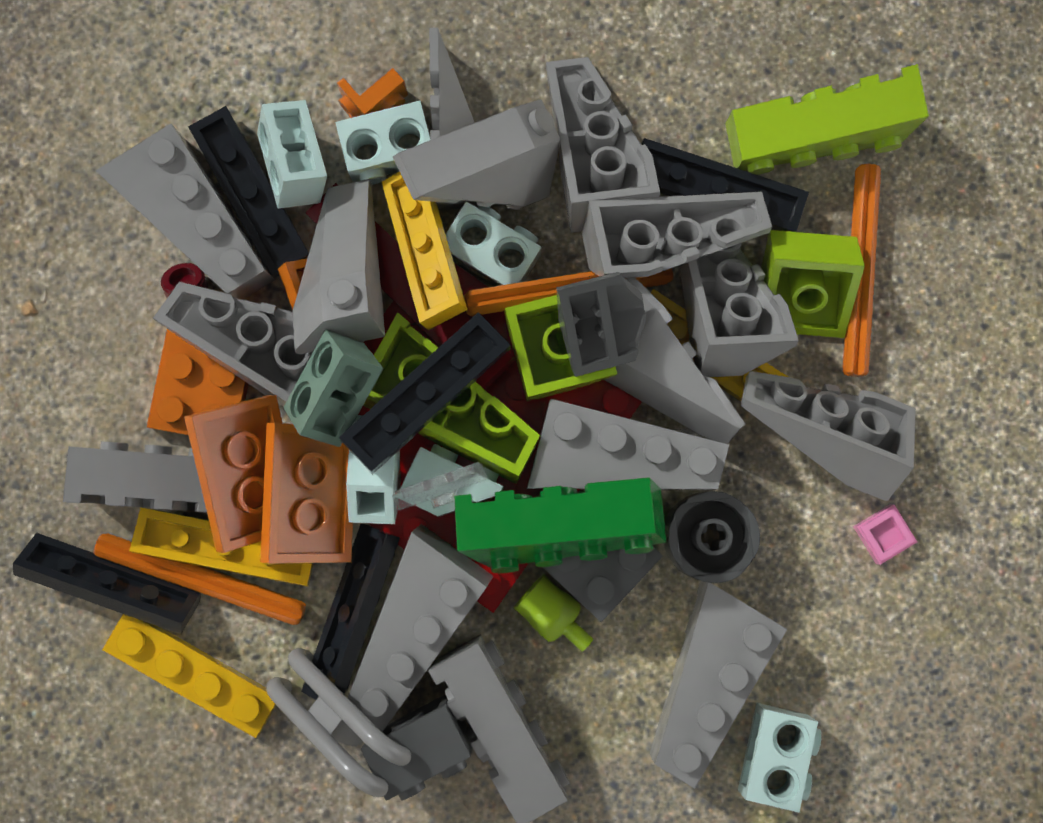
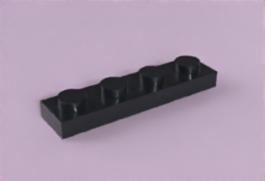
[188,106,309,279]
[642,138,809,232]
[339,312,510,475]
[301,523,400,700]
[13,533,201,634]

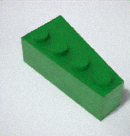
[454,477,667,573]

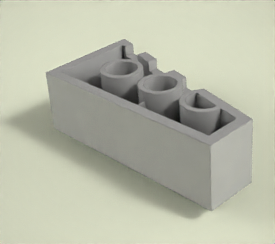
[96,124,275,300]
[527,399,729,490]
[63,441,207,512]
[348,524,493,732]
[650,581,787,789]
[428,634,570,823]

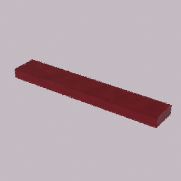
[305,183,516,390]

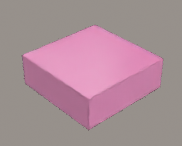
[853,504,917,565]

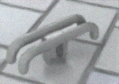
[266,648,411,797]

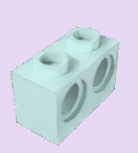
[257,100,327,209]
[335,101,430,185]
[446,201,542,287]
[738,703,821,813]

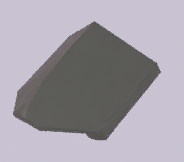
[556,272,646,377]

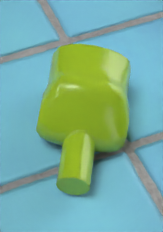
[513,574,593,652]

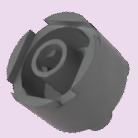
[663,491,760,583]

